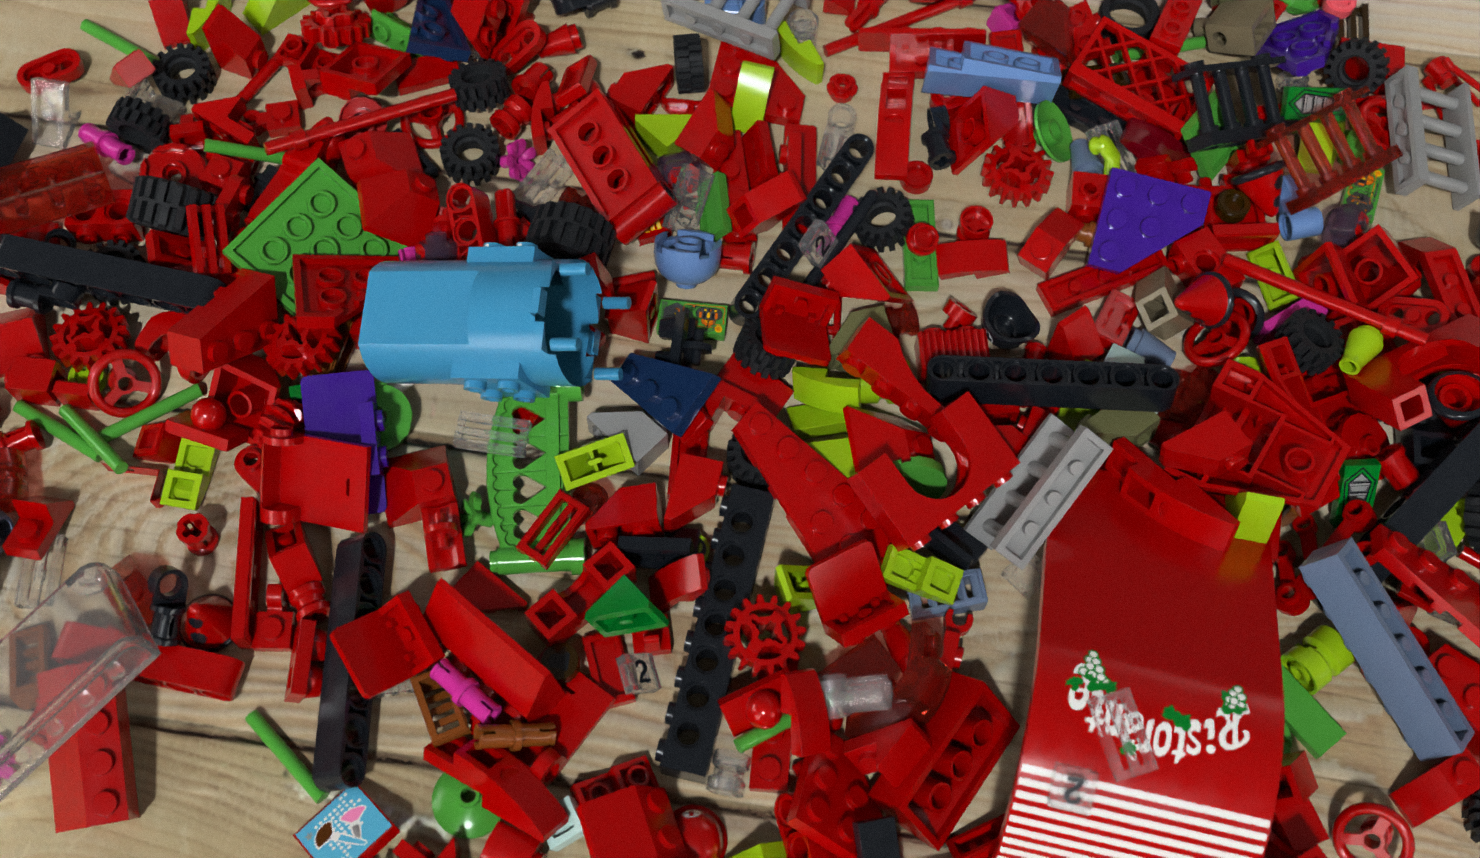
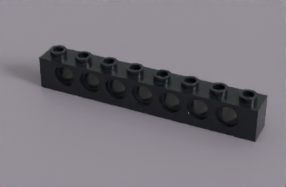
[655,484,775,785]

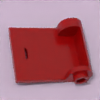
[259,425,371,533]
[469,647,616,787]

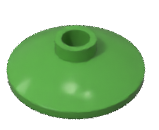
[1034,100,1073,163]
[432,772,503,839]

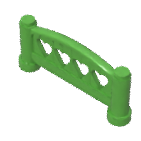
[486,386,589,575]

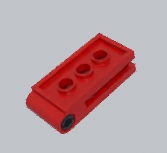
[547,88,679,246]

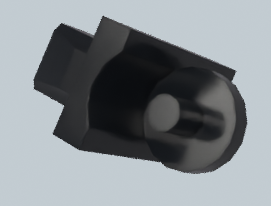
[654,312,713,368]

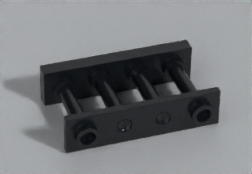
[1171,53,1302,153]

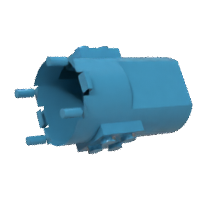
[358,242,632,403]

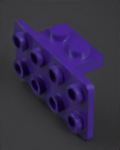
[300,370,389,514]

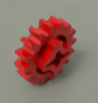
[300,4,372,49]
[981,140,1054,208]
[49,302,132,372]
[263,314,342,380]
[723,594,806,678]

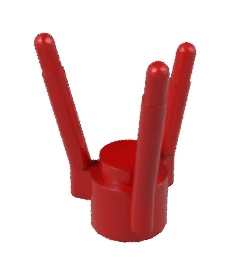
[1422,56,1480,120]

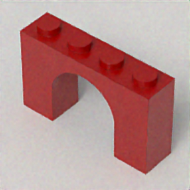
[1344,314,1480,431]
[846,391,1021,552]

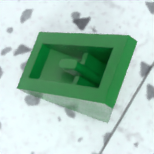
[584,575,669,637]

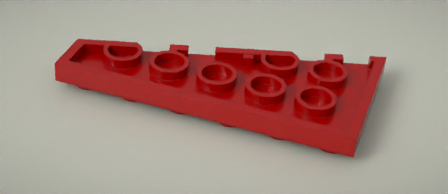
[731,401,915,587]
[1370,523,1480,648]

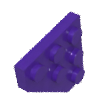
[1255,9,1339,77]
[1086,167,1211,274]

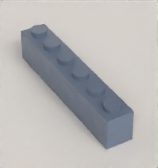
[1299,537,1475,762]

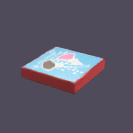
[293,785,401,858]

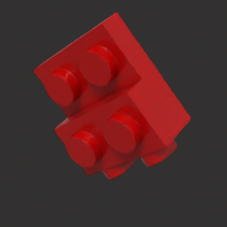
[319,41,412,100]

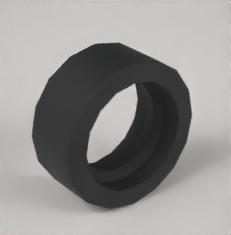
[1099,0,1160,44]

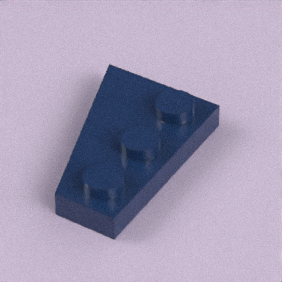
[406,0,471,62]
[611,353,722,437]

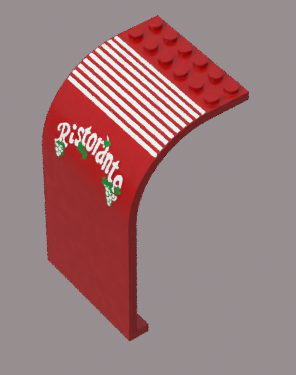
[991,469,1285,858]

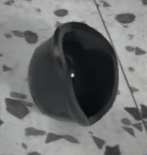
[982,291,1040,350]

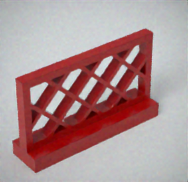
[1062,16,1214,140]

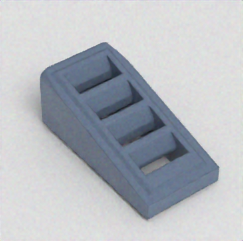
[906,568,988,621]

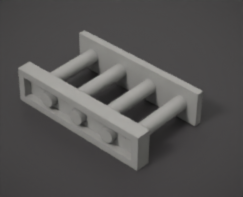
[661,0,810,61]
[1384,65,1480,211]
[963,413,1113,570]

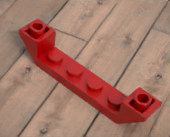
[1398,237,1480,422]

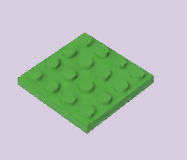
[222,158,408,321]

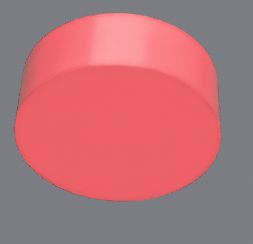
[1322,0,1357,19]

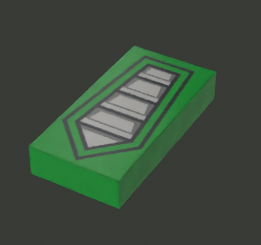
[1280,86,1350,121]
[1329,458,1381,528]

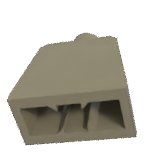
[1193,0,1276,56]

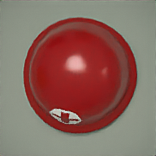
[673,805,727,858]

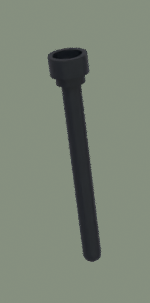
[803,190,879,286]

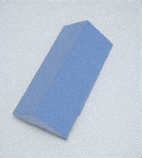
[921,40,1062,104]

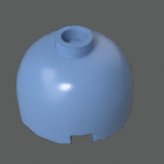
[654,229,722,289]

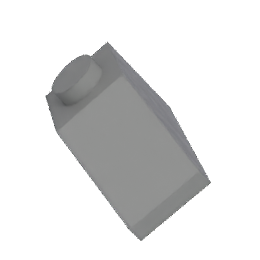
[587,411,668,476]

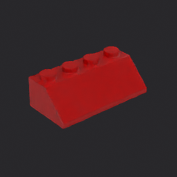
[423,578,566,723]
[40,660,140,833]
[867,672,1021,851]
[576,785,688,858]

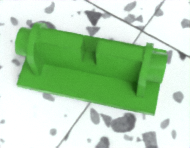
[370,9,423,59]

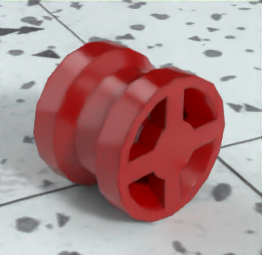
[288,582,331,624]

